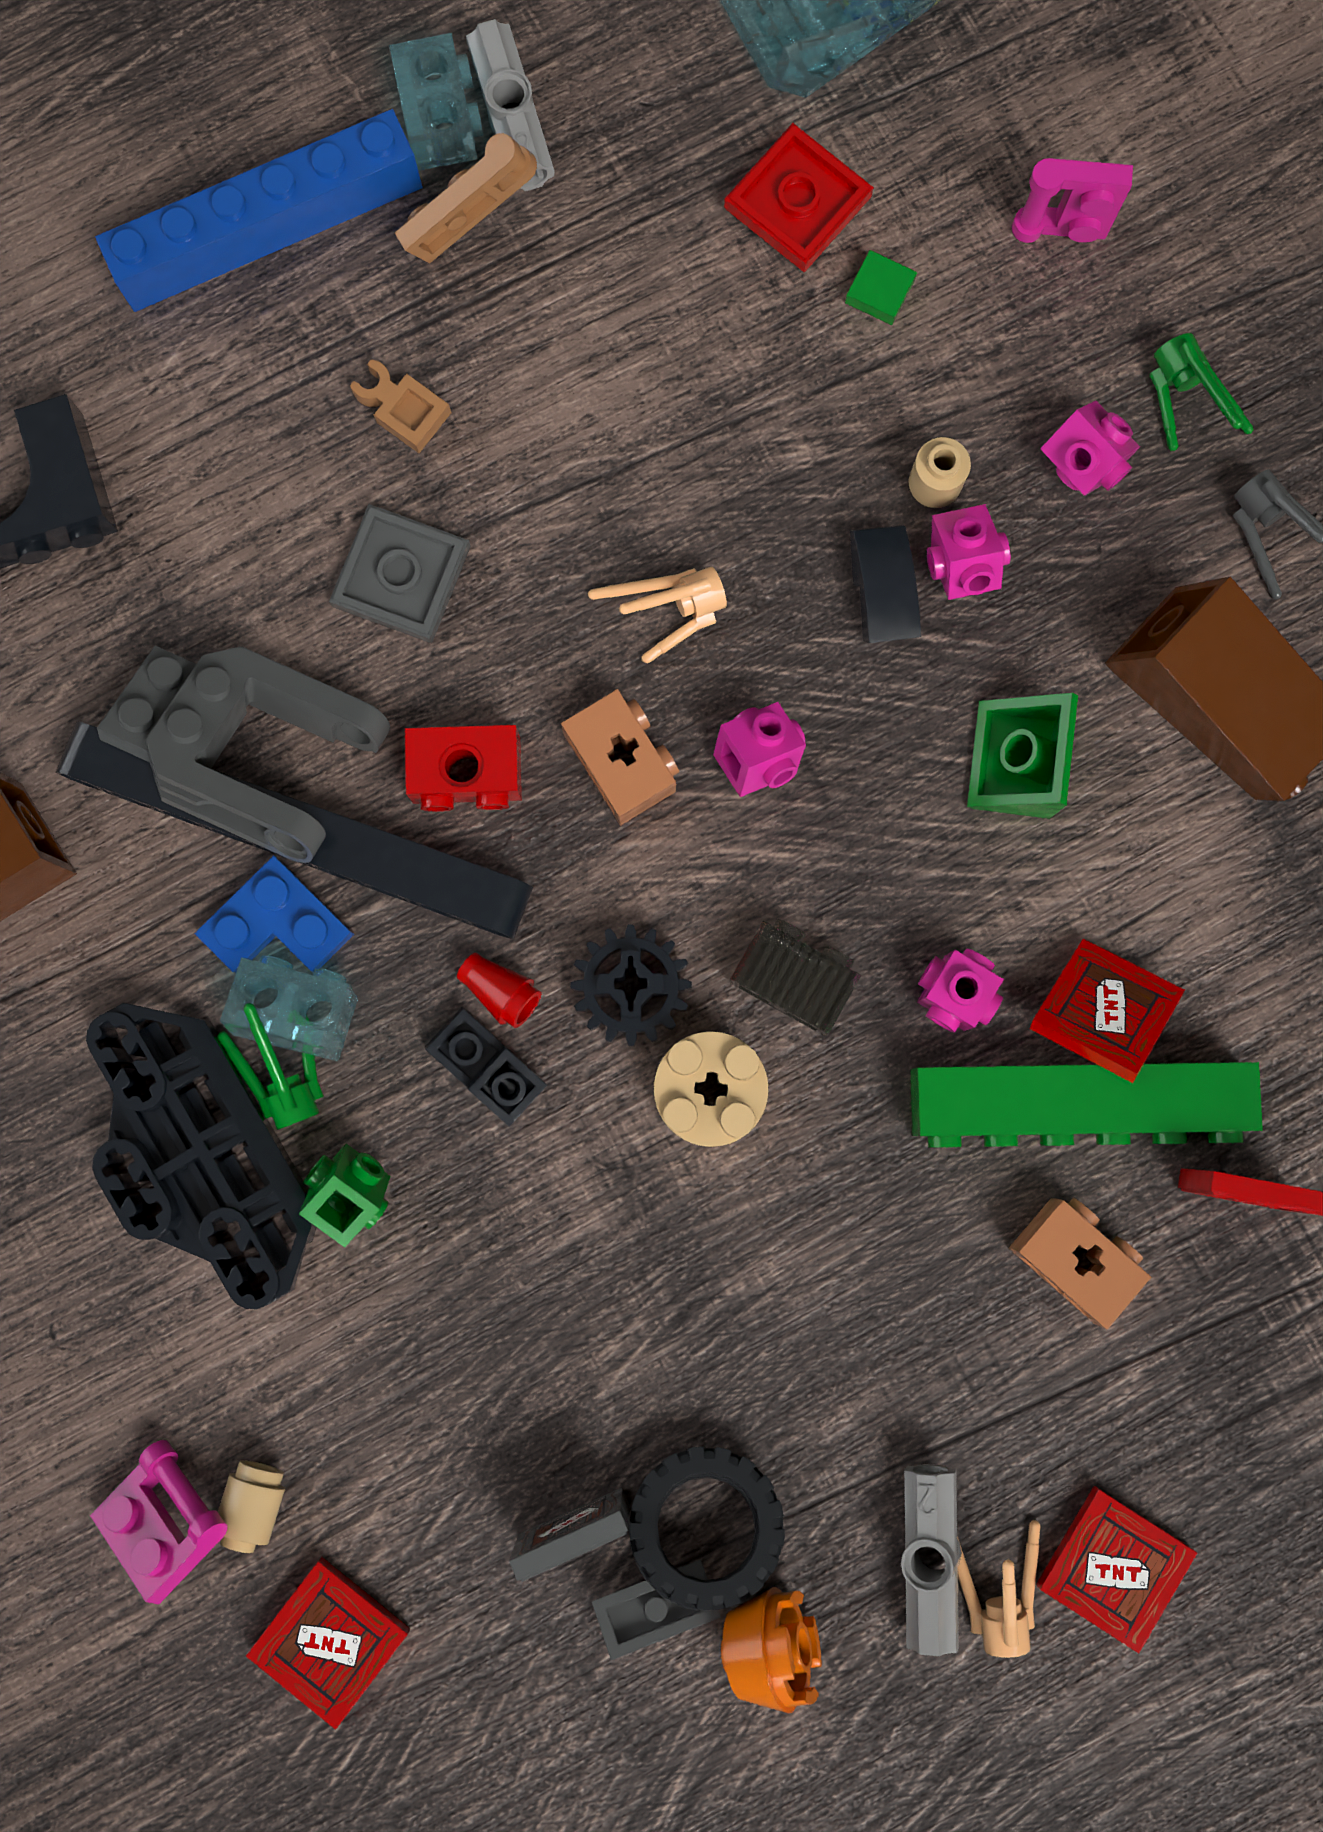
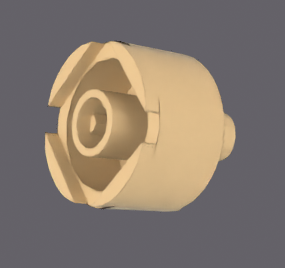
[654,1032,768,1147]

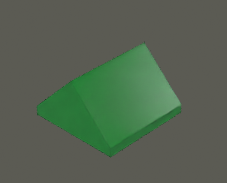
[967,693,1078,819]

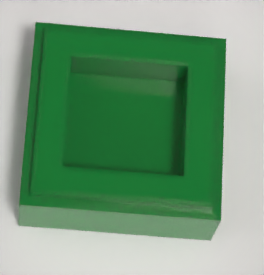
[845,250,917,325]

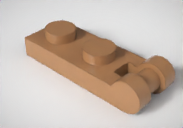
[395,133,537,263]

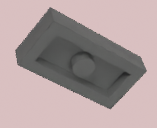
[592,1560,721,1660]

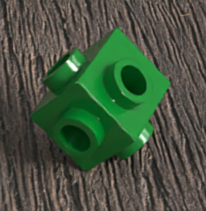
[299,1143,391,1247]

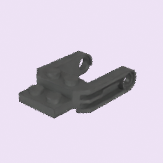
[97,646,390,863]

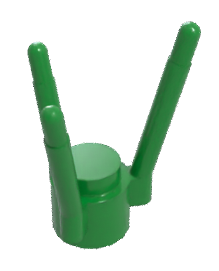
[1149,333,1254,451]
[218,1003,324,1130]

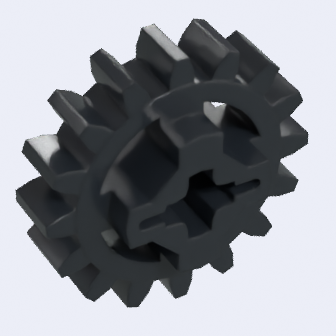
[570,924,692,1047]

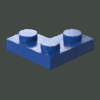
[194,856,354,974]

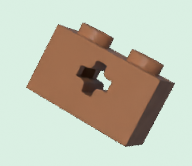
[561,689,679,826]
[1008,1198,1151,1330]

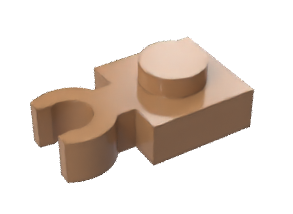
[350,360,452,453]

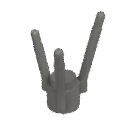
[1232,469,1323,600]

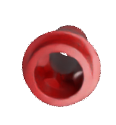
[457,952,542,1028]

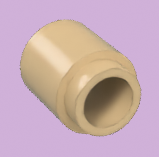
[909,437,971,508]
[218,1460,285,1553]

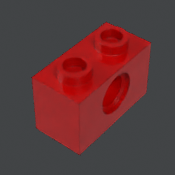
[405,725,522,812]

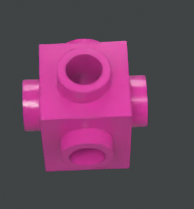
[1040,400,1140,496]
[927,504,1011,600]
[713,702,806,797]
[917,948,1004,1033]

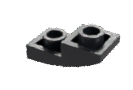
[850,525,921,643]
[424,1007,547,1127]

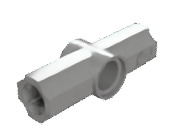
[466,19,555,191]
[901,1464,962,1656]

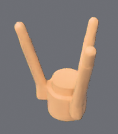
[588,566,727,663]
[957,1520,1040,1658]

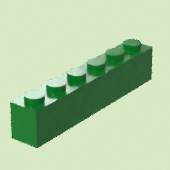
[910,1062,1263,1148]

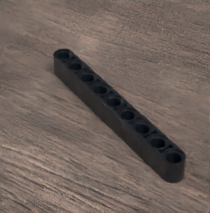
[56,721,533,940]

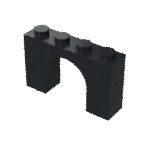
[0,394,118,569]

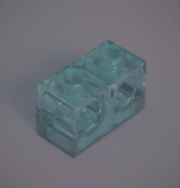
[389,33,484,171]
[220,955,358,1062]

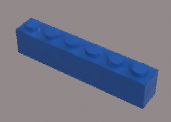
[95,109,423,312]

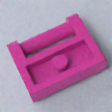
[1012,158,1133,243]
[90,1440,228,1604]

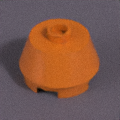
[721,1587,822,1713]

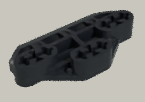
[86,1003,317,1309]

